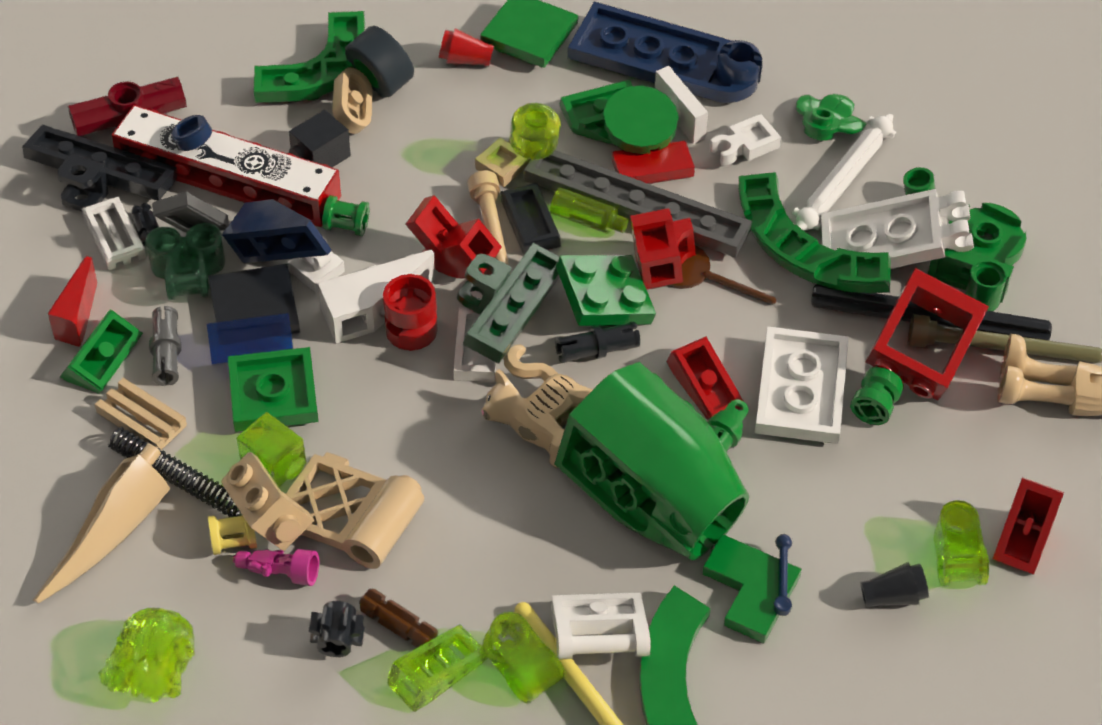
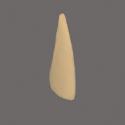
[33,443,170,604]

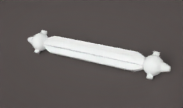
[792,114,896,231]

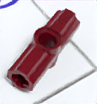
[67,76,187,136]

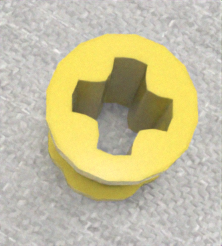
[208,515,257,555]

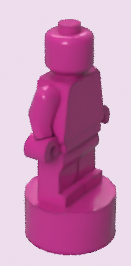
[233,549,319,586]

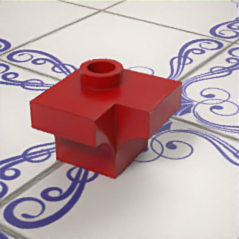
[630,208,696,290]

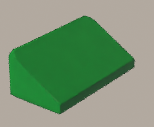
[59,309,143,394]

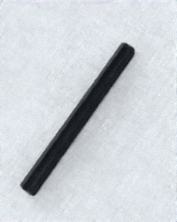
[811,284,1052,340]

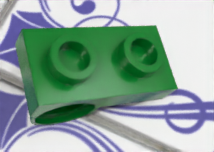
[928,248,1014,311]

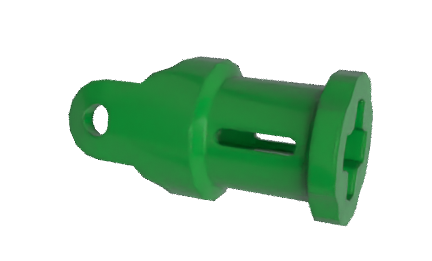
[707,400,749,452]

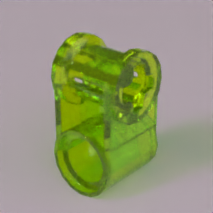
[933,500,989,586]
[482,612,565,704]

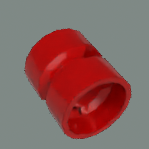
[383,274,438,351]

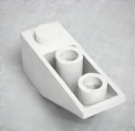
[318,249,435,344]

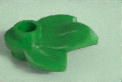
[796,94,867,141]

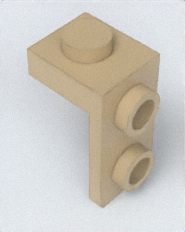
[221,452,314,551]

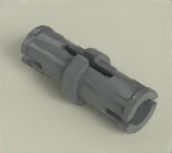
[149,306,182,386]

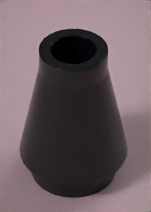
[860,562,929,608]

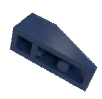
[222,199,332,263]

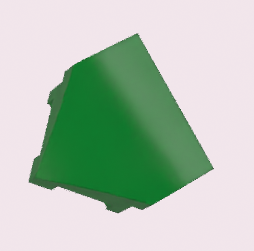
[559,80,633,144]

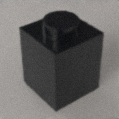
[289,109,351,167]

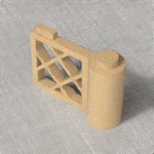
[286,452,424,569]

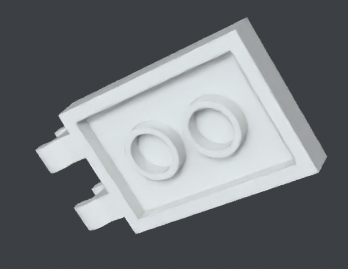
[821,189,974,268]

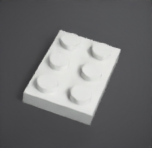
[755,326,849,444]

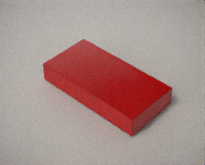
[612,140,695,184]

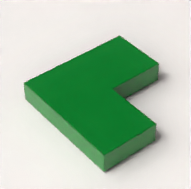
[702,534,802,644]

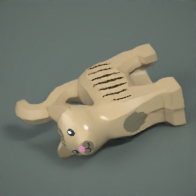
[481,344,592,469]

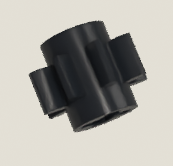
[308,601,365,657]

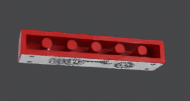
[111,105,341,228]

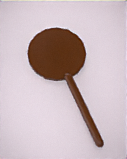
[667,245,776,304]

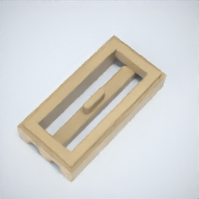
[95,378,187,450]

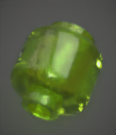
[509,103,561,160]

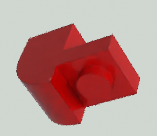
[405,195,502,278]

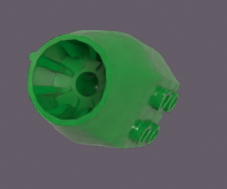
[554,362,749,560]

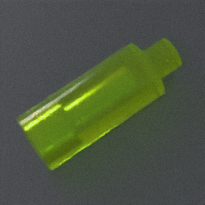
[550,187,629,234]

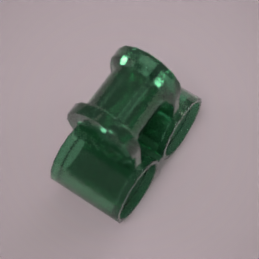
[145,223,226,301]

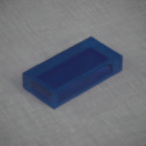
[207,313,293,366]

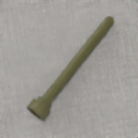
[908,314,1102,363]

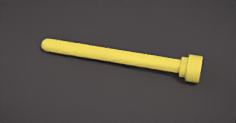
[514,602,623,725]

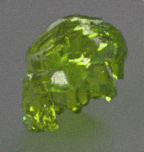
[98,607,196,703]

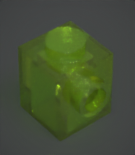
[236,412,306,488]

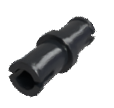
[555,321,640,363]

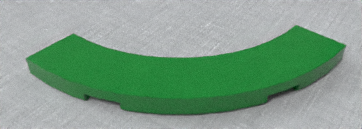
[739,172,891,293]
[640,585,710,725]

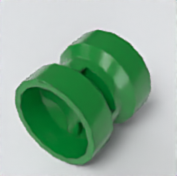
[850,367,904,426]

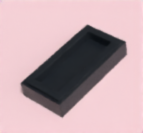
[501,183,561,256]

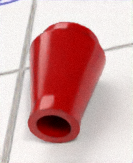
[439,28,494,67]

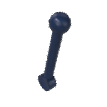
[773,534,792,616]

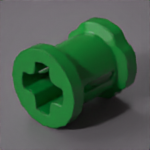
[322,195,370,236]

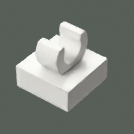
[288,251,345,293]

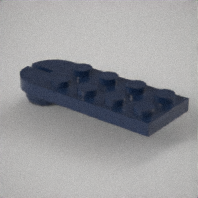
[567,1,762,103]

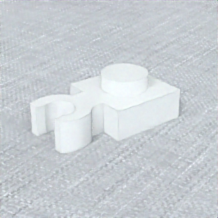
[709,114,781,166]

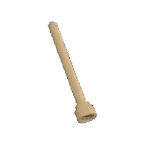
[467,170,511,275]

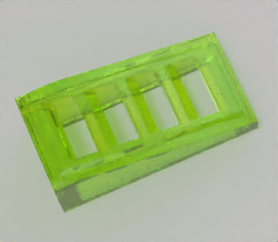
[387,624,489,712]

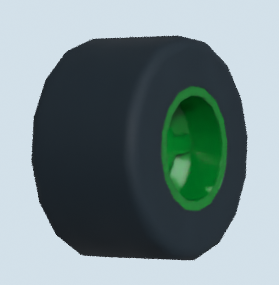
[345,25,414,98]

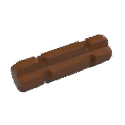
[359,588,439,652]

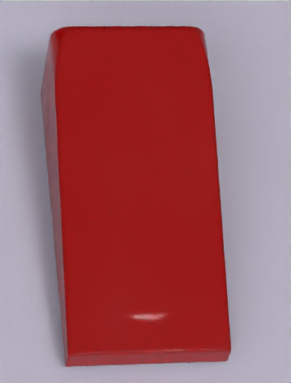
[48,256,98,347]
[666,336,744,420]

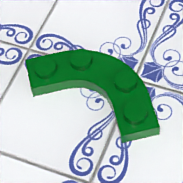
[254,11,365,103]

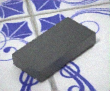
[152,192,229,239]

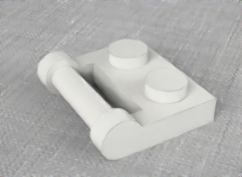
[552,592,650,659]

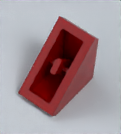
[992,477,1064,575]

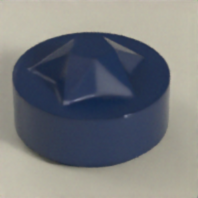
[171,115,212,151]

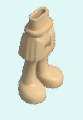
[997,334,1102,416]

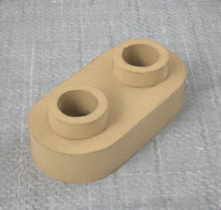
[332,68,373,134]

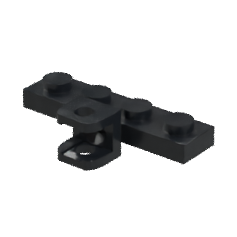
[22,124,178,211]

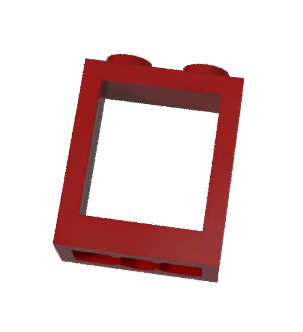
[865,268,989,401]

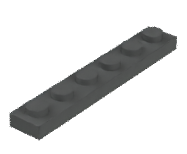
[524,145,752,258]

